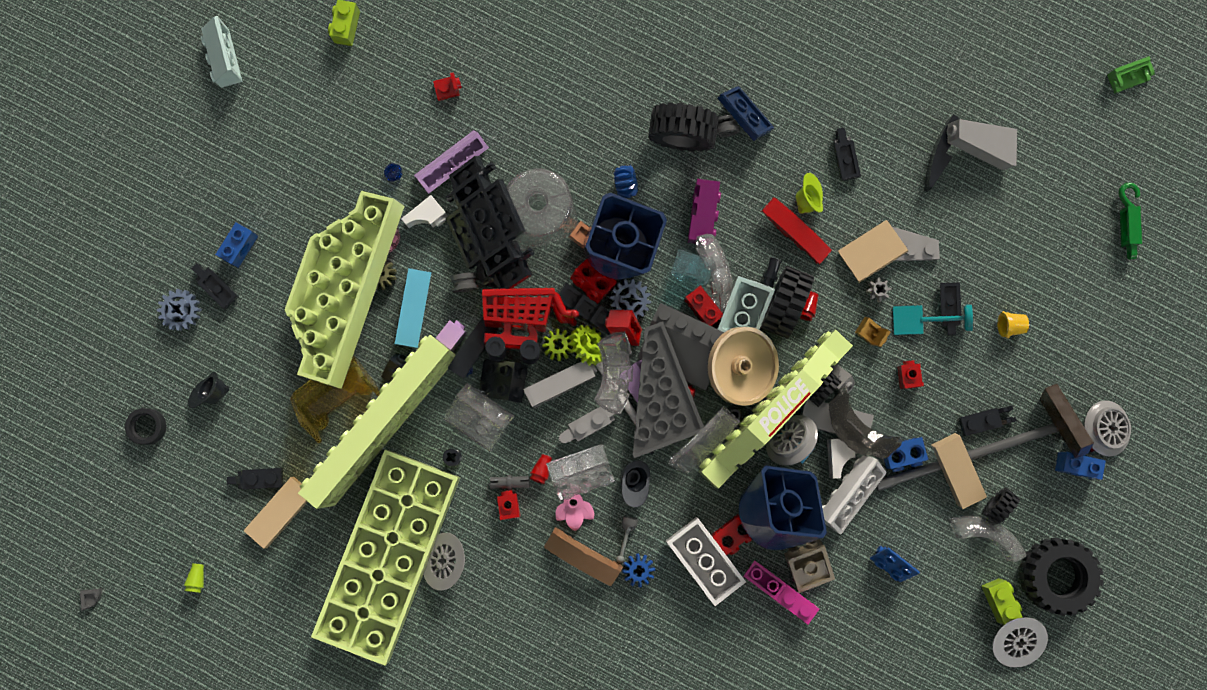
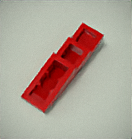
[761,197,832,264]

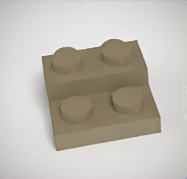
[784,540,835,593]

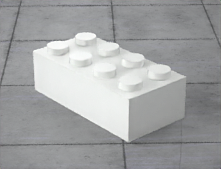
[666,517,746,606]

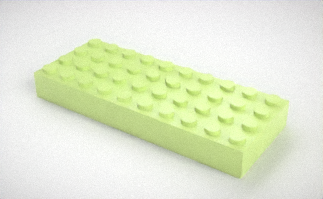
[298,335,456,509]
[311,450,461,666]

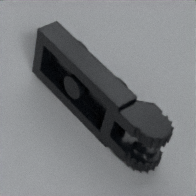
[959,405,1017,436]

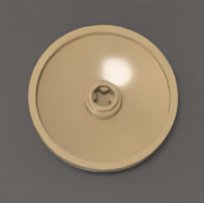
[708,327,779,406]

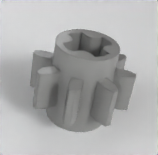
[866,278,891,302]

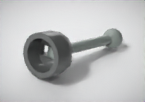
[616,516,638,563]

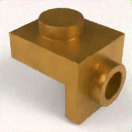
[855,317,890,347]

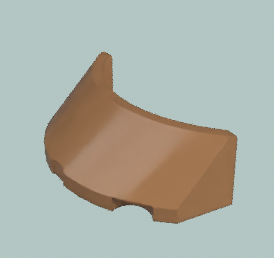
[544,527,623,586]

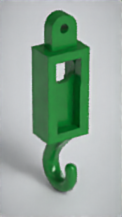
[1118,182,1142,260]

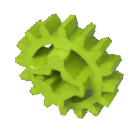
[569,325,608,366]

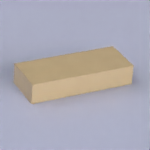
[931,433,987,509]
[244,477,308,549]

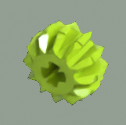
[542,328,573,361]

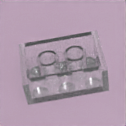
[546,444,615,500]

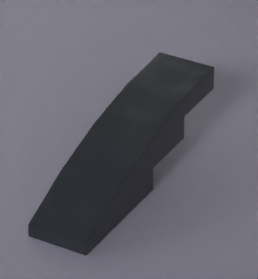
[924,114,959,192]
[558,283,623,343]
[448,309,502,379]

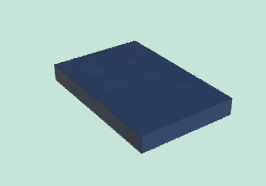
[717,86,774,141]

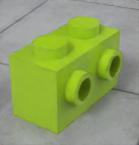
[328,0,360,46]
[981,578,1023,625]

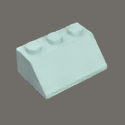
[201,16,243,88]
[718,276,775,332]

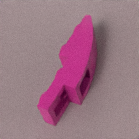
[744,561,819,625]

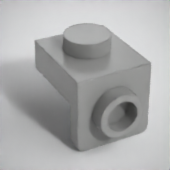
[831,364,855,396]

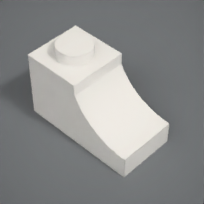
[402,195,447,228]
[827,438,858,478]

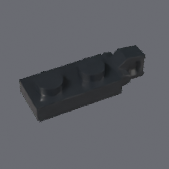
[833,127,861,182]
[191,263,239,310]
[940,282,961,336]
[227,468,283,489]

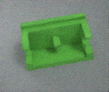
[1107,56,1155,93]

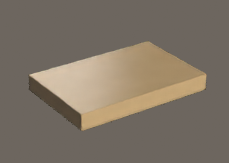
[838,220,908,283]

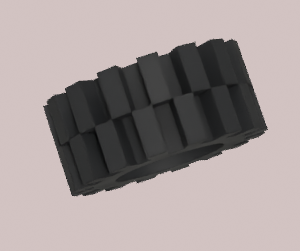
[809,372,842,407]
[983,487,1020,524]

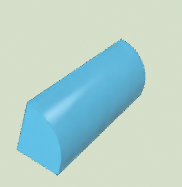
[395,268,431,348]

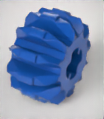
[614,165,638,198]
[622,553,655,587]

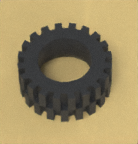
[648,103,719,152]
[760,265,814,339]

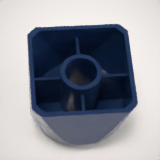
[584,193,667,280]
[739,466,827,550]

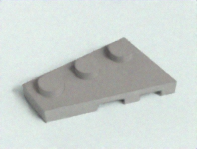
[892,227,940,262]

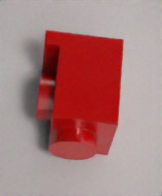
[897,360,924,389]
[497,490,521,520]

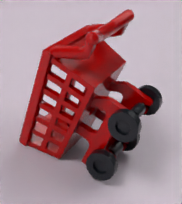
[482,288,579,365]

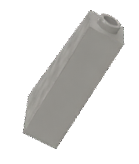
[947,119,1017,170]
[523,361,597,408]

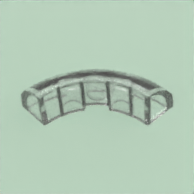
[696,234,734,312]
[594,331,633,414]
[949,516,1027,562]

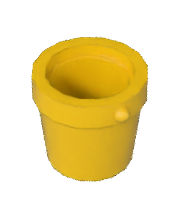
[997,311,1029,338]

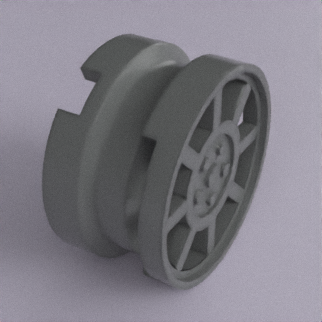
[716,115,740,138]
[450,273,479,293]

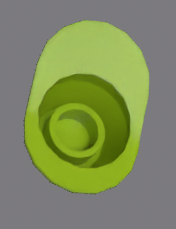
[795,173,823,214]

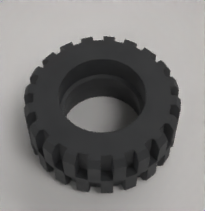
[1019,538,1104,616]

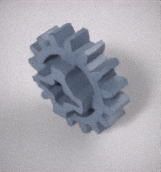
[609,279,651,318]
[157,289,202,331]

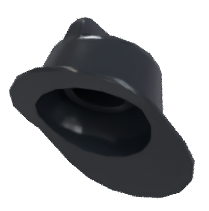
[188,372,229,408]
[620,460,650,507]

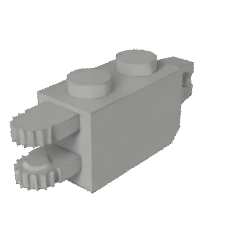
[559,404,622,444]

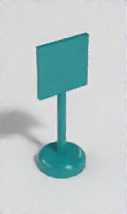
[893,304,973,335]

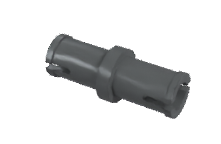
[490,475,530,490]

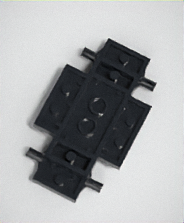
[446,156,534,289]

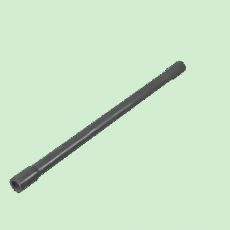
[876,423,1059,492]

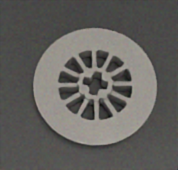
[1085,401,1131,456]
[766,415,818,465]
[423,533,465,591]
[993,617,1048,667]

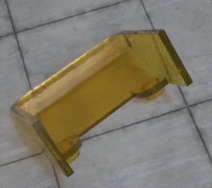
[290,355,380,443]

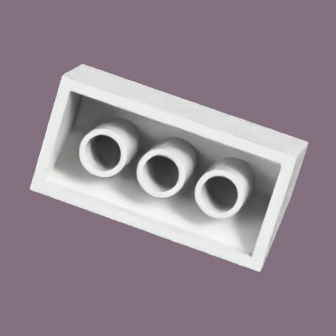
[822,454,887,535]

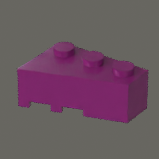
[687,179,721,245]

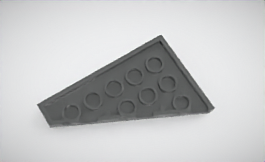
[633,321,705,458]

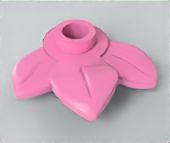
[555,492,594,531]

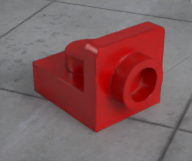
[433,72,462,101]

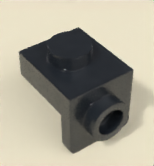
[381,353,407,383]

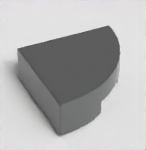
[80,588,102,611]

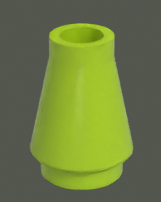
[184,563,204,593]

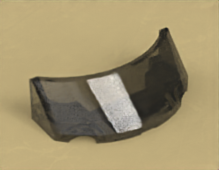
[829,385,903,458]

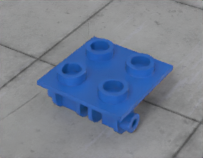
[870,546,920,583]

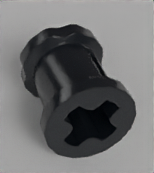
[442,449,462,466]

